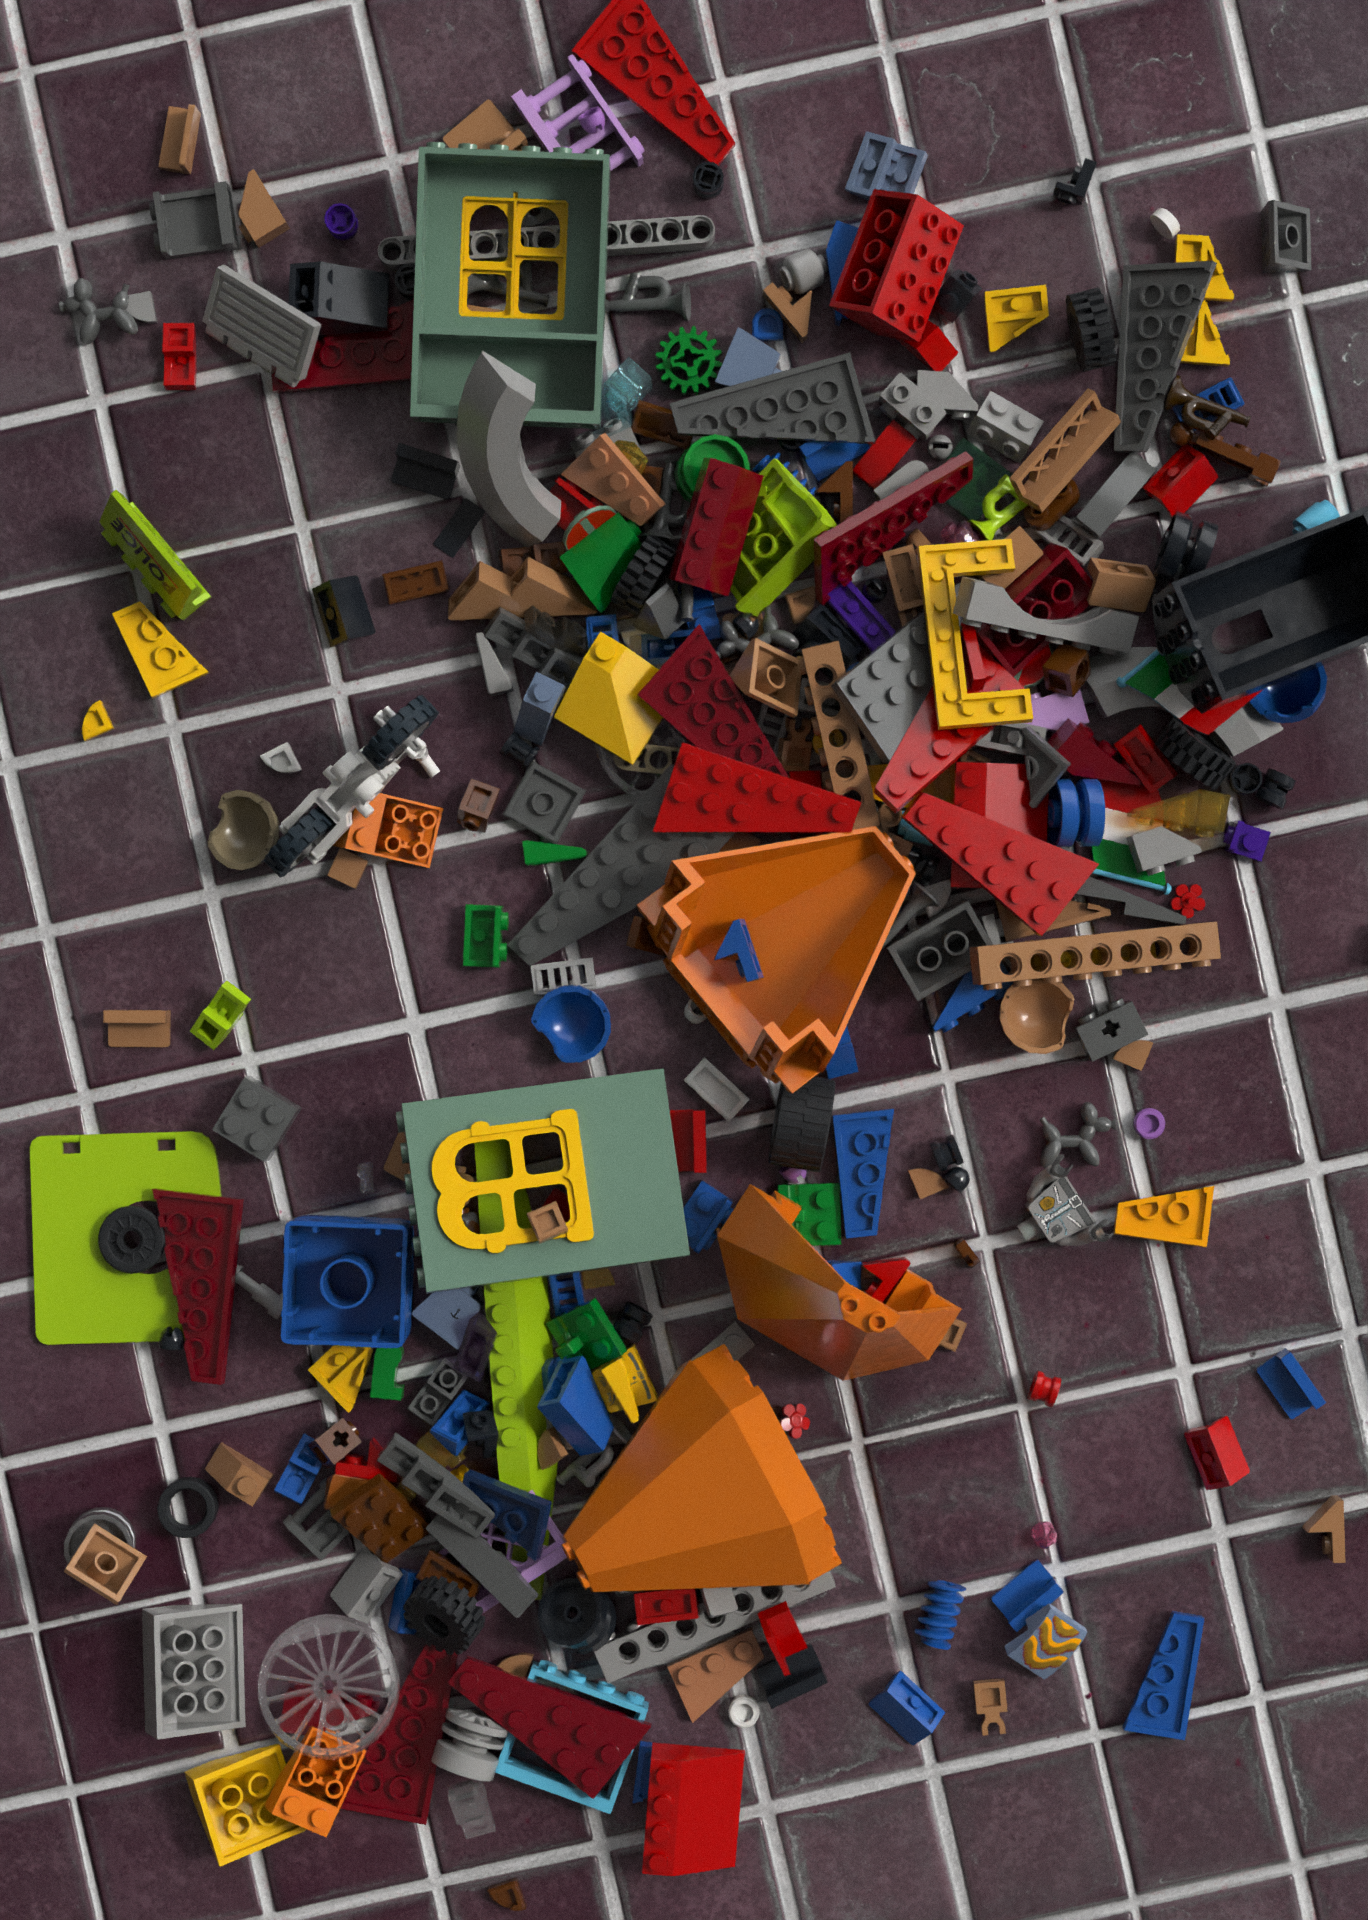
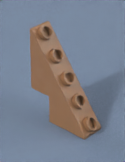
[448,557,597,621]

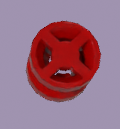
[1028,1370,1061,1408]

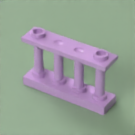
[511,54,645,171]

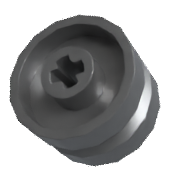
[64,1507,136,1563]

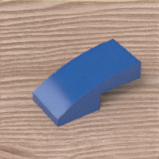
[274,1434,322,1506]

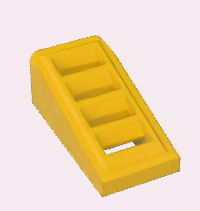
[601,1356,639,1424]

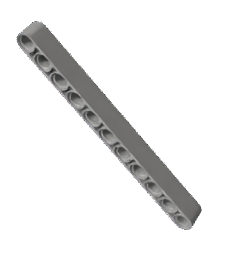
[377,215,715,271]

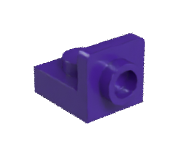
[1222,820,1271,862]

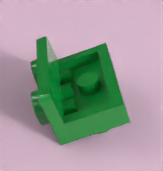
[463,904,509,968]

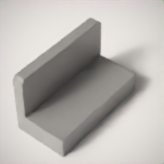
[330,1547,403,1624]

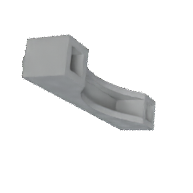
[953,576,1139,656]

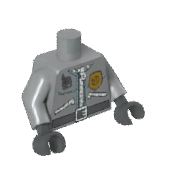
[1017,1154,1114,1246]

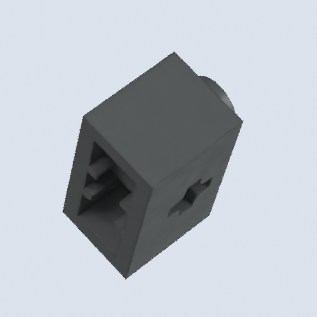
[1073,998,1149,1062]

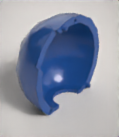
[1250,666,1327,723]
[531,985,611,1063]

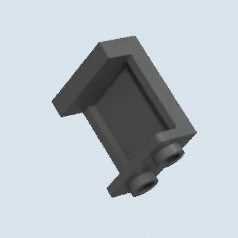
[149,181,239,260]

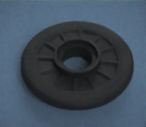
[98,1206,165,1274]

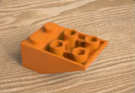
[332,793,443,868]
[264,1726,367,1838]

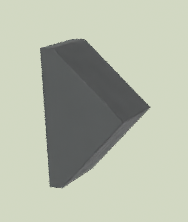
[633,583,684,640]

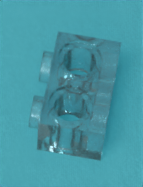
[603,357,653,415]

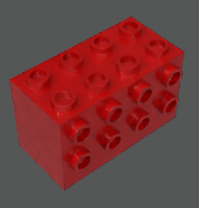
[829,189,964,342]

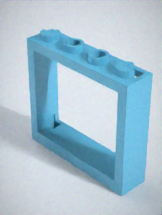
[495,1660,649,1814]

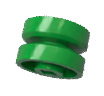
[674,434,750,503]

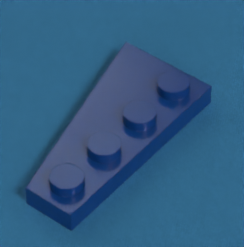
[832,1108,894,1239]
[1122,1611,1205,1740]

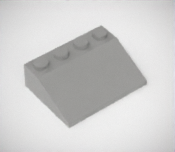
[142,1603,246,1740]

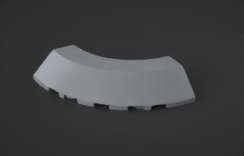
[457,351,561,547]
[1084,647,1283,757]

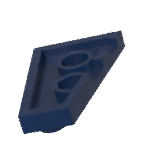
[463,1469,552,1561]

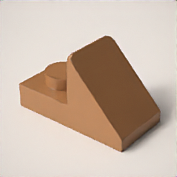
[763,282,812,343]
[1302,1495,1346,1563]

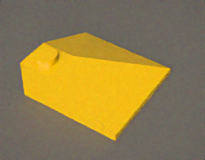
[554,631,663,765]
[184,1743,306,1867]

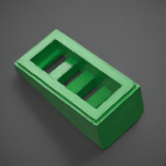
[522,840,588,866]

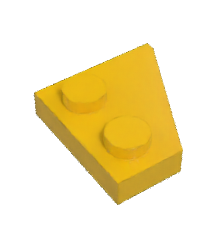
[1174,234,1234,302]
[983,285,1049,352]
[1180,300,1230,367]
[308,1345,375,1413]

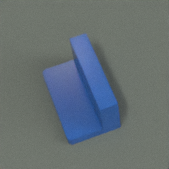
[799,441,870,481]
[1256,1348,1326,1419]
[991,1559,1064,1632]
[869,1670,945,1745]

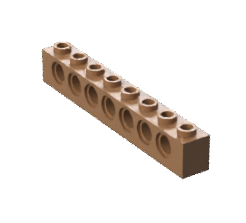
[969,922,1221,990]

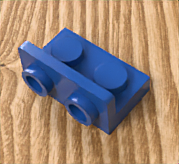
[683,1180,734,1254]

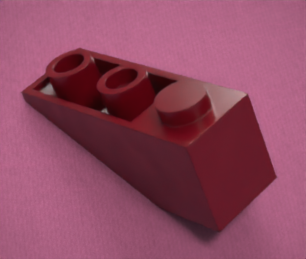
[1047,718,1142,785]
[279,1685,380,1735]

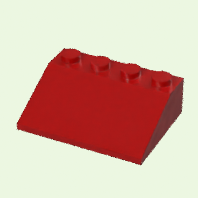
[951,762,1049,888]
[642,1742,745,1876]

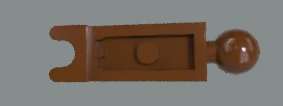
[1169,421,1281,487]

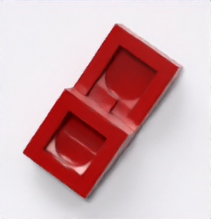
[162,323,197,390]
[853,419,917,490]

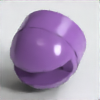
[578,106,605,134]
[779,1166,807,1184]

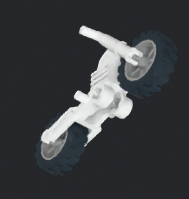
[263,695,440,878]

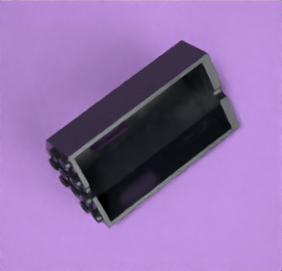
[1152,506,1368,714]

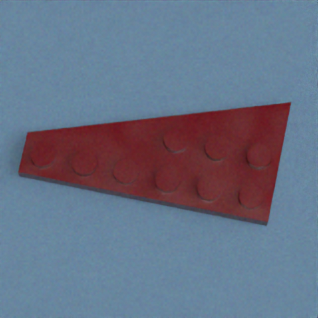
[637,624,789,777]
[340,1644,458,1825]
[447,1656,652,1799]

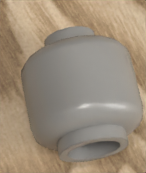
[779,249,828,295]

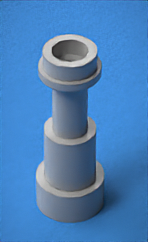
[235,1264,283,1320]

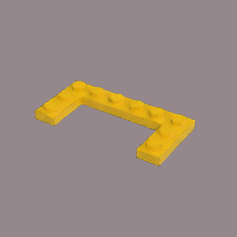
[917,539,1033,730]

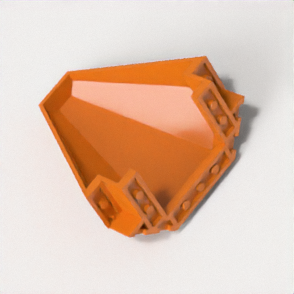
[636,826,916,1094]
[716,1184,962,1381]
[561,1344,842,1592]

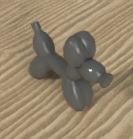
[59,278,138,344]
[716,607,799,658]
[1039,1102,1116,1168]

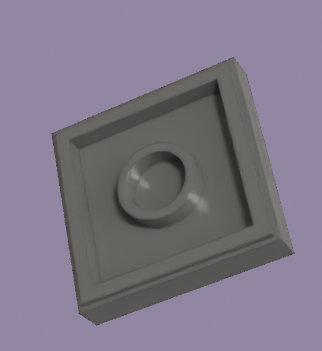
[502,761,587,844]

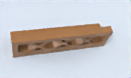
[1009,388,1121,512]

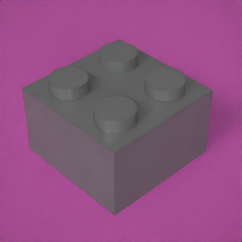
[212,1076,302,1162]

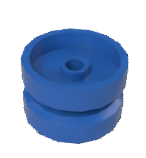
[1047,779,1105,847]

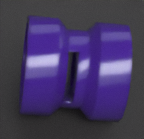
[324,203,359,241]

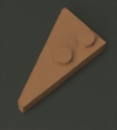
[994,898,1111,942]

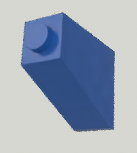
[537,1355,614,1456]

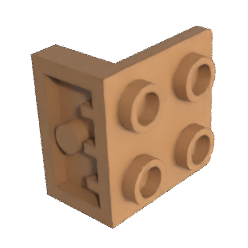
[443,100,528,151]

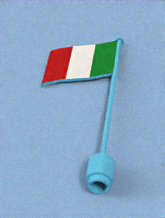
[1116,500,1340,736]
[896,777,1172,895]

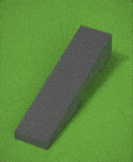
[1075,876,1186,925]
[425,1514,539,1618]

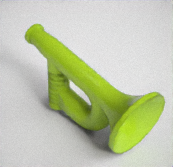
[967,474,1027,541]

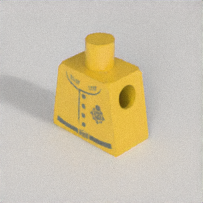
[592,1343,658,1413]

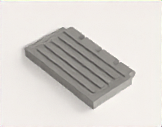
[202,265,322,388]

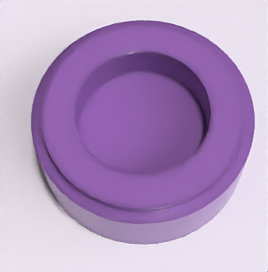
[1133,1108,1165,1139]

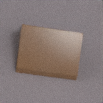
[730,638,802,718]
[64,1523,147,1605]

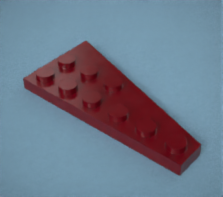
[271,298,414,393]
[814,451,973,606]
[152,1188,244,1385]

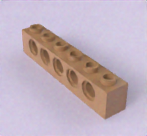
[797,640,880,830]

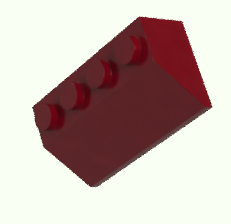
[668,458,764,597]
[974,543,1093,677]

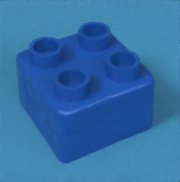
[281,1215,414,1348]

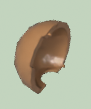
[999,978,1075,1054]

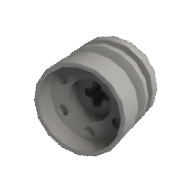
[431,1708,509,1781]

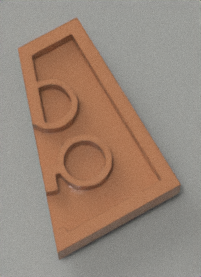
[561,433,666,526]
[667,1627,764,1723]

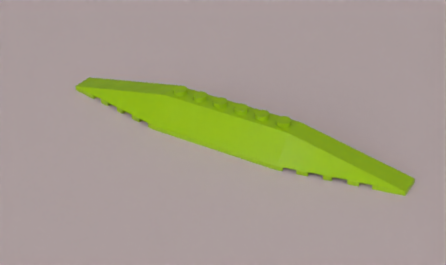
[474,1139,558,1600]

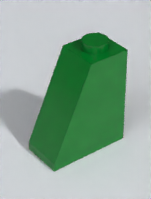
[560,512,642,613]

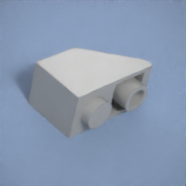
[915,370,978,420]
[1126,826,1202,876]

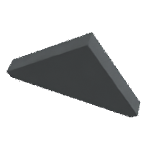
[1022,726,1071,808]

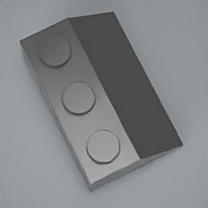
[885,899,993,1001]

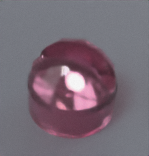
[1030,1521,1057,1549]

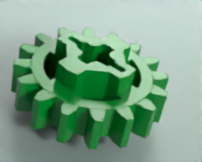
[656,326,722,395]

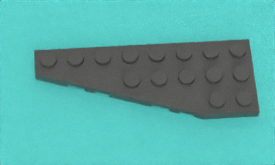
[508,763,736,966]

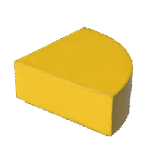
[82,700,114,741]

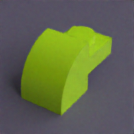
[190,981,251,1050]

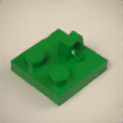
[778,1182,841,1246]
[546,1297,627,1370]

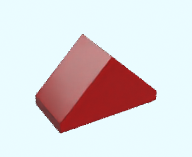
[897,320,958,371]

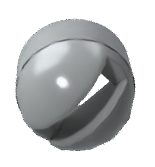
[927,435,953,461]

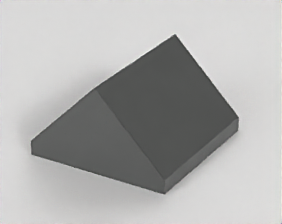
[1261,200,1311,273]

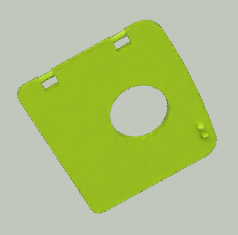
[30,1131,222,1345]

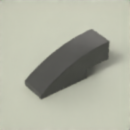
[1074,452,1156,539]

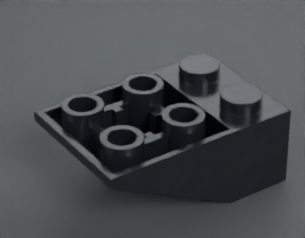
[288,261,390,336]

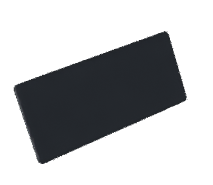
[434,498,485,558]

